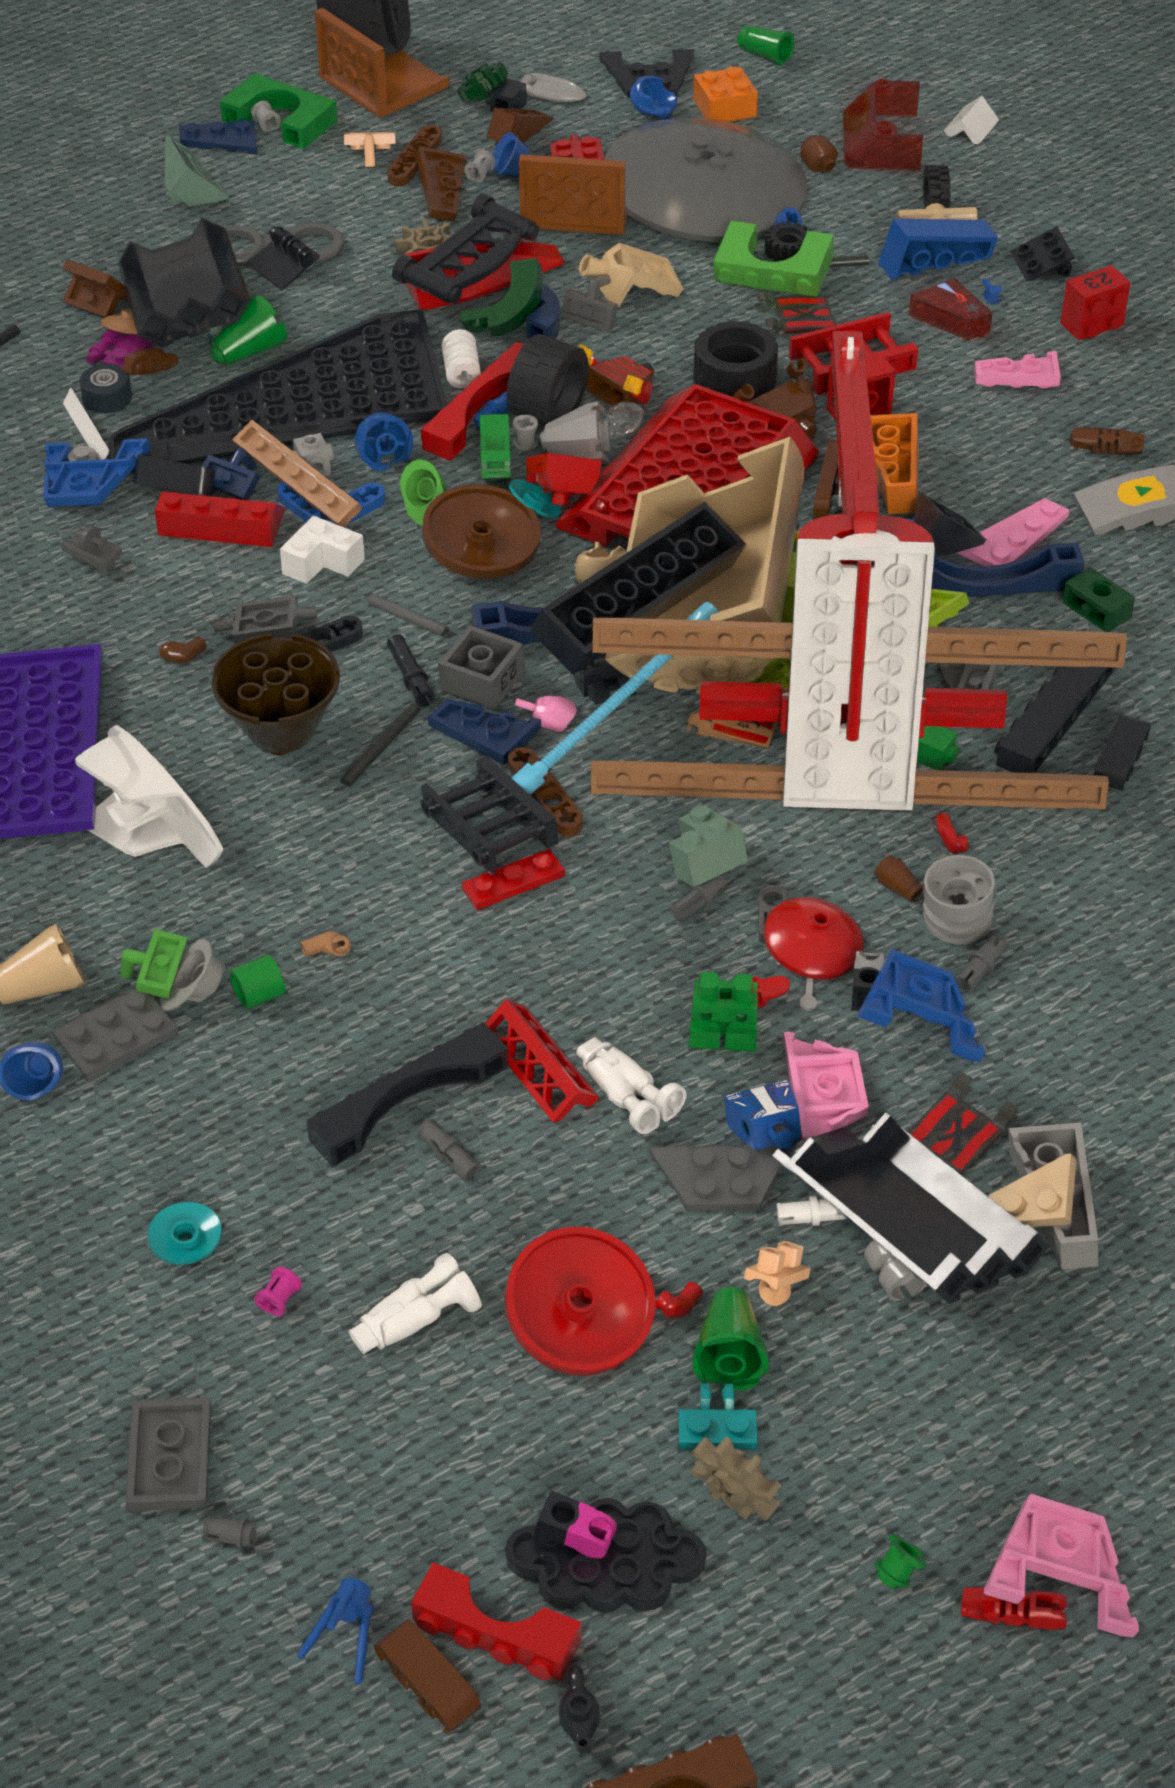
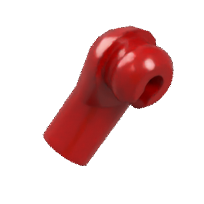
[935,813,968,854]
[655,1282,703,1318]

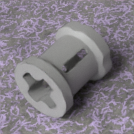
[251,101,281,132]
[464,150,496,183]
[512,415,539,451]

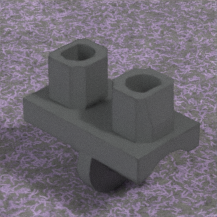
[61,525,122,575]

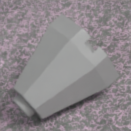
[540,402,610,463]

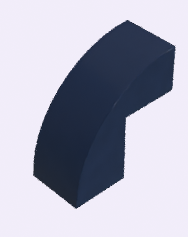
[526,284,560,339]

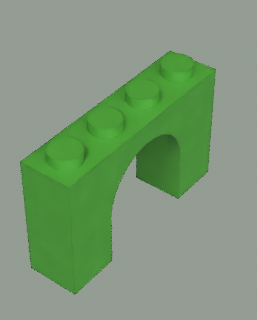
[713,221,834,297]

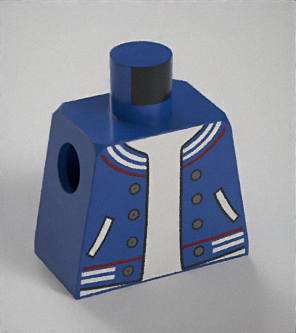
[724,1080,802,1150]

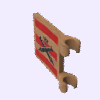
[687,713,778,749]

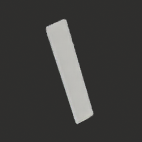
[63,388,109,460]

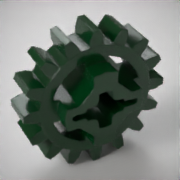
[457,62,509,103]

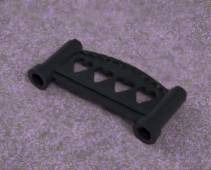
[392,193,540,304]

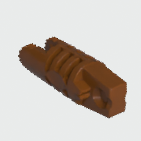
[122,348,179,375]
[1069,427,1145,455]

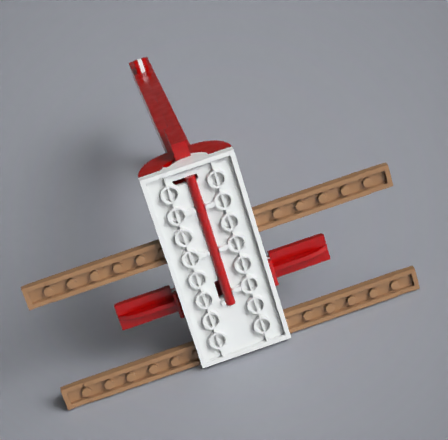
[591,331,1127,810]

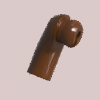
[159,636,207,663]

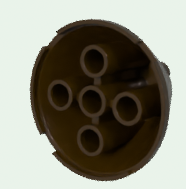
[211,633,340,756]

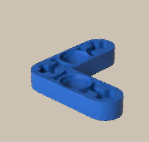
[278,482,386,526]

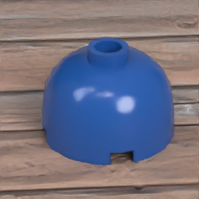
[355,412,413,471]

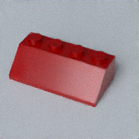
[154,492,286,547]

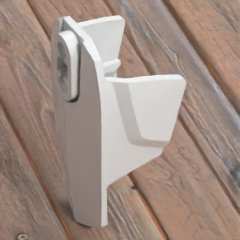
[75,725,223,868]

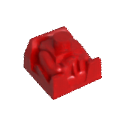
[526,453,602,506]

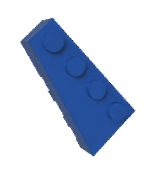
[878,219,998,280]

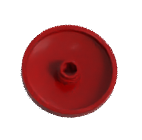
[504,1227,656,1376]

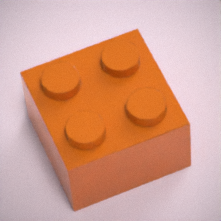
[693,67,758,122]

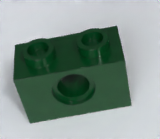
[1062,567,1135,632]

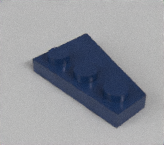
[179,120,257,155]
[428,699,541,764]

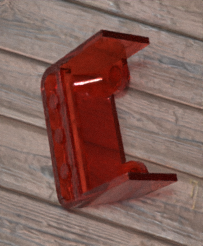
[842,79,923,170]

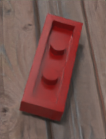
[461,848,565,911]

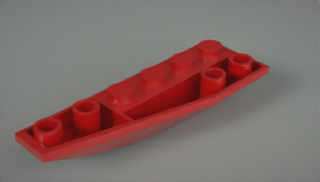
[403,240,564,311]

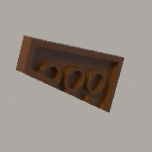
[416,146,467,222]

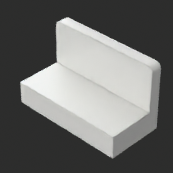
[944,96,999,144]

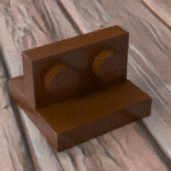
[62,259,128,318]

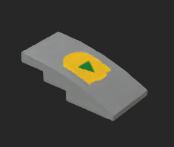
[1074,465,1175,535]

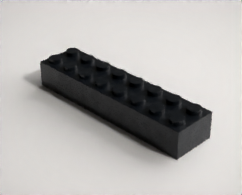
[530,502,747,675]

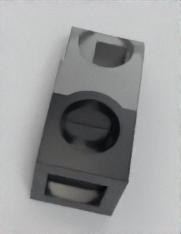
[851,951,884,1011]

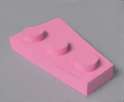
[974,351,1061,389]

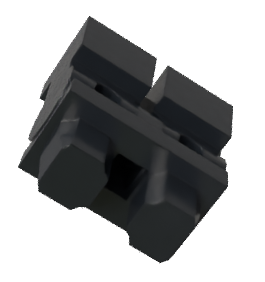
[574,653,637,705]

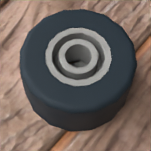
[79,363,132,413]

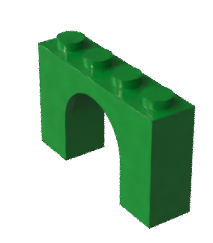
[220,73,338,149]

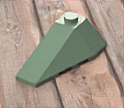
[164,134,228,206]

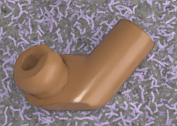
[300,931,351,957]

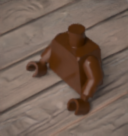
[734,358,817,439]

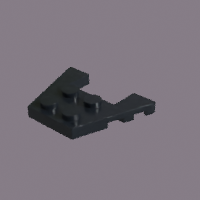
[599,49,694,98]

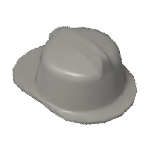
[159,939,225,1011]

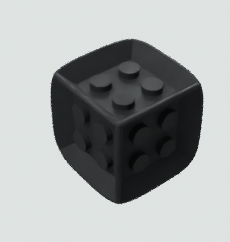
[316,0,411,56]

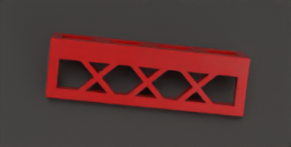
[485,999,599,1123]

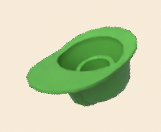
[400,459,447,527]

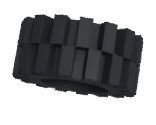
[922,165,951,208]
[764,221,811,262]

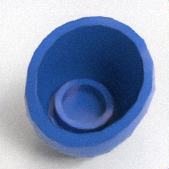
[0,1042,63,1100]

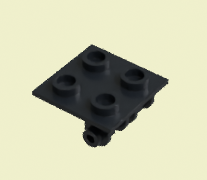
[247,226,320,290]
[1010,226,1075,282]

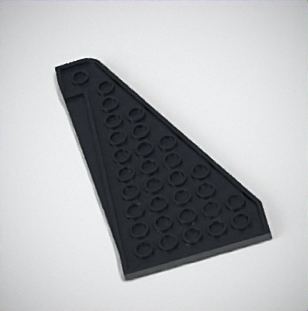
[108,309,447,474]

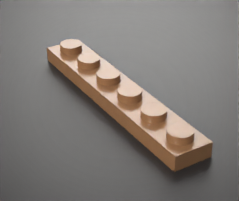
[232,420,362,527]

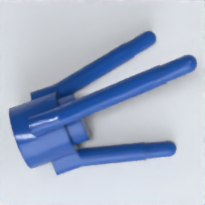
[297,1578,374,1684]

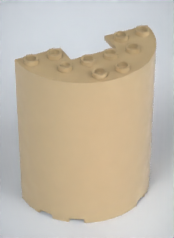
[605,437,804,694]

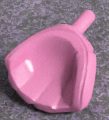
[514,696,577,732]

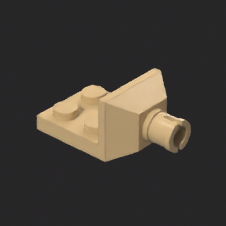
[579,243,683,307]

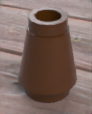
[874,855,923,902]

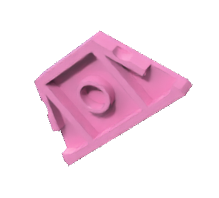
[783,1032,869,1141]

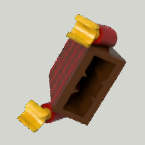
[578,344,654,414]

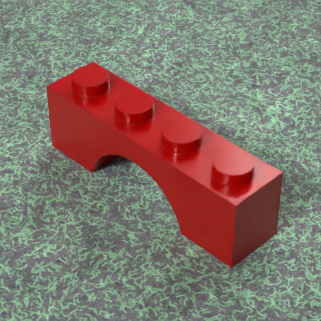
[411,1562,582,1681]

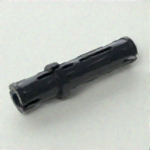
[387,634,435,707]

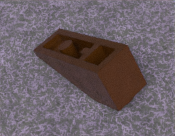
[487,108,554,146]

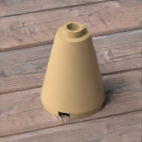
[0,924,86,1005]

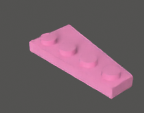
[957,498,1069,566]

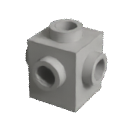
[293,433,334,476]

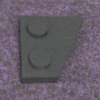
[939,663,998,690]

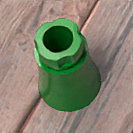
[737,25,795,66]

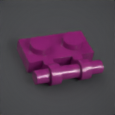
[86,329,154,367]

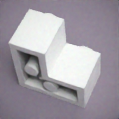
[280,516,365,584]

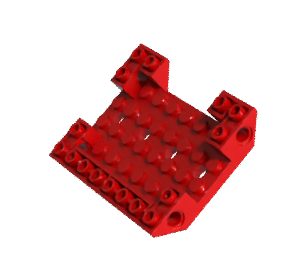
[555,384,819,547]

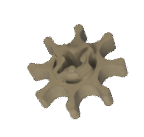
[395,219,452,254]
[690,1437,781,1521]

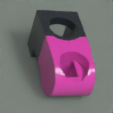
[534,1490,617,1558]

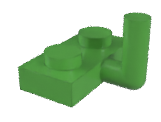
[120,929,188,999]

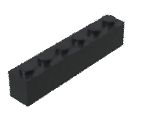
[994,666,1115,773]

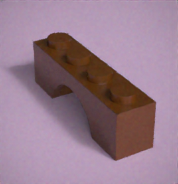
[585,1733,758,1788]

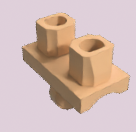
[744,1241,811,1306]

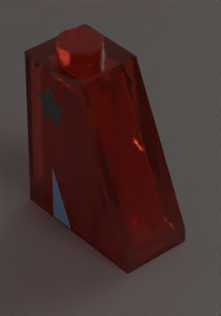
[909,279,993,341]

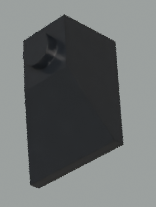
[914,493,987,556]

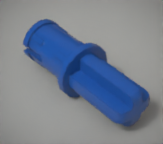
[473,391,509,429]

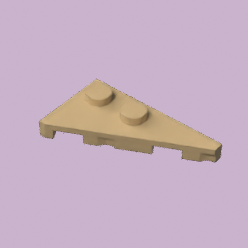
[988,1153,1077,1227]

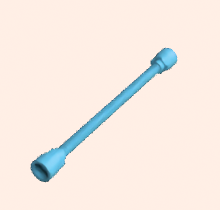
[512,602,719,795]

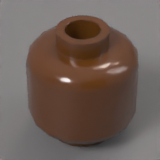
[800,135,838,173]

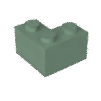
[669,806,748,886]

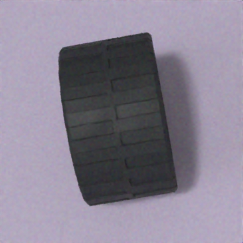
[693,321,778,400]
[506,334,589,426]

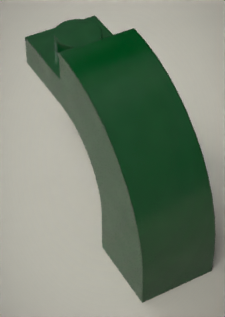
[460,258,543,336]

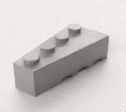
[1008,1122,1099,1269]

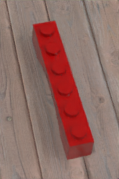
[420,342,523,461]

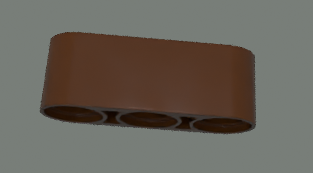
[374,1620,481,1734]

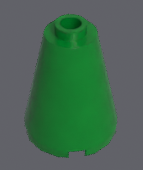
[209,295,288,366]
[692,1287,769,1391]

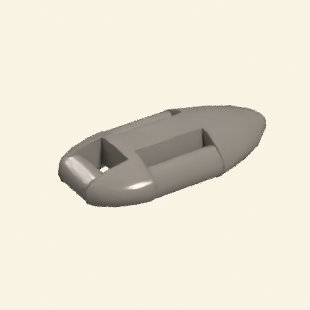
[520,73,586,102]

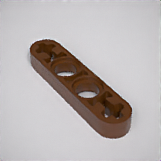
[387,125,443,186]
[813,440,838,520]
[508,747,583,836]

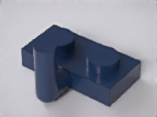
[202,448,260,500]

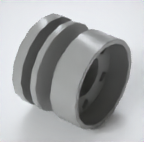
[923,855,995,945]

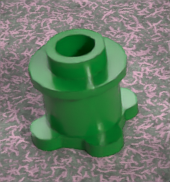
[874,1533,926,1589]

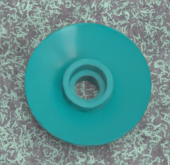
[509,479,561,518]
[147,1202,222,1265]

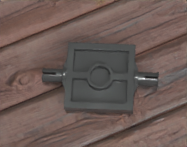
[213,596,317,644]

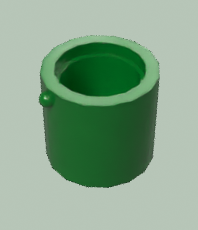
[229,954,286,1010]

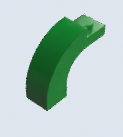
[480,414,511,479]

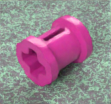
[254,1267,302,1317]

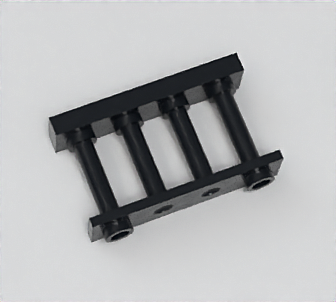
[421,756,559,875]

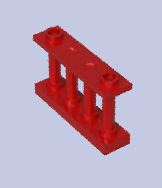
[789,312,918,395]

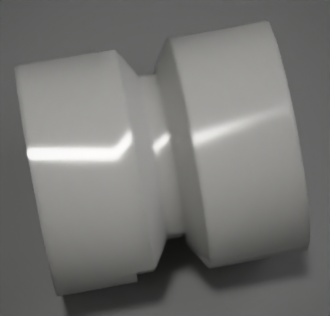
[864,1241,927,1301]

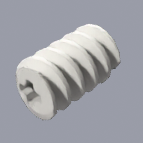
[441,329,481,388]

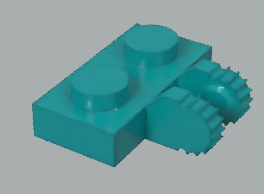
[678,1383,757,1449]

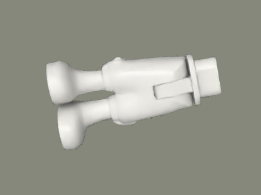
[576,1037,686,1134]
[348,1253,482,1354]

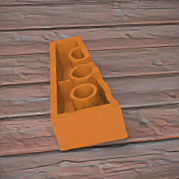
[870,413,919,514]

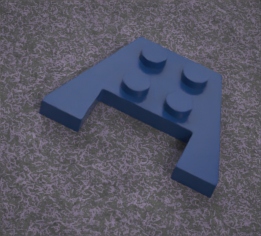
[44,438,151,507]
[858,949,985,1062]

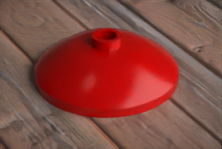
[764,897,864,979]

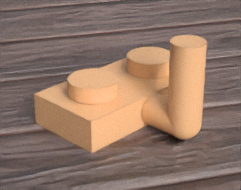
[344,132,396,167]

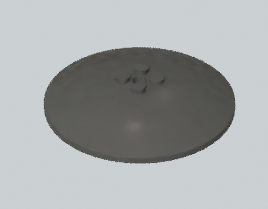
[604,118,807,242]

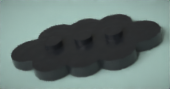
[505,1498,707,1613]

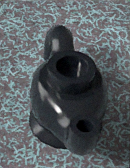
[558,1665,600,1754]

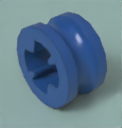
[775,207,802,226]

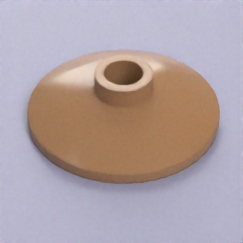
[100,309,137,334]

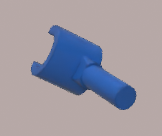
[982,278,1002,305]

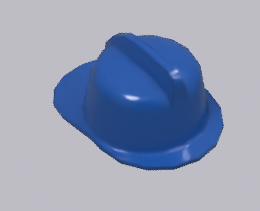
[493,132,530,177]

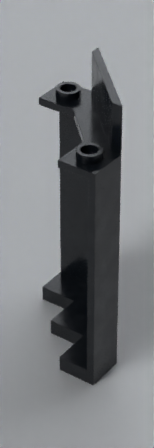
[118,218,251,347]
[772,1113,1050,1304]

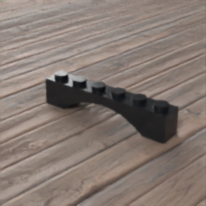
[307,1022,508,1168]

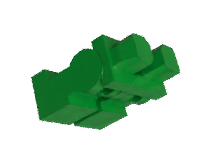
[688,972,758,1052]

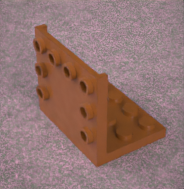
[314,8,450,118]
[519,154,628,235]

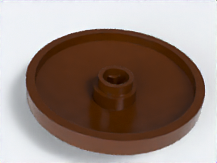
[422,484,541,579]

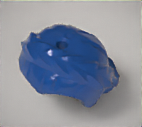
[630,76,678,120]

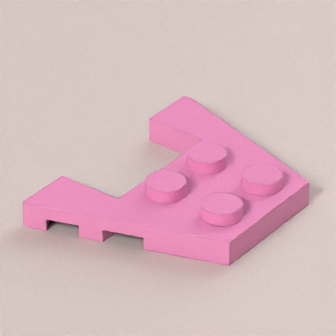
[984,1494,1139,1637]

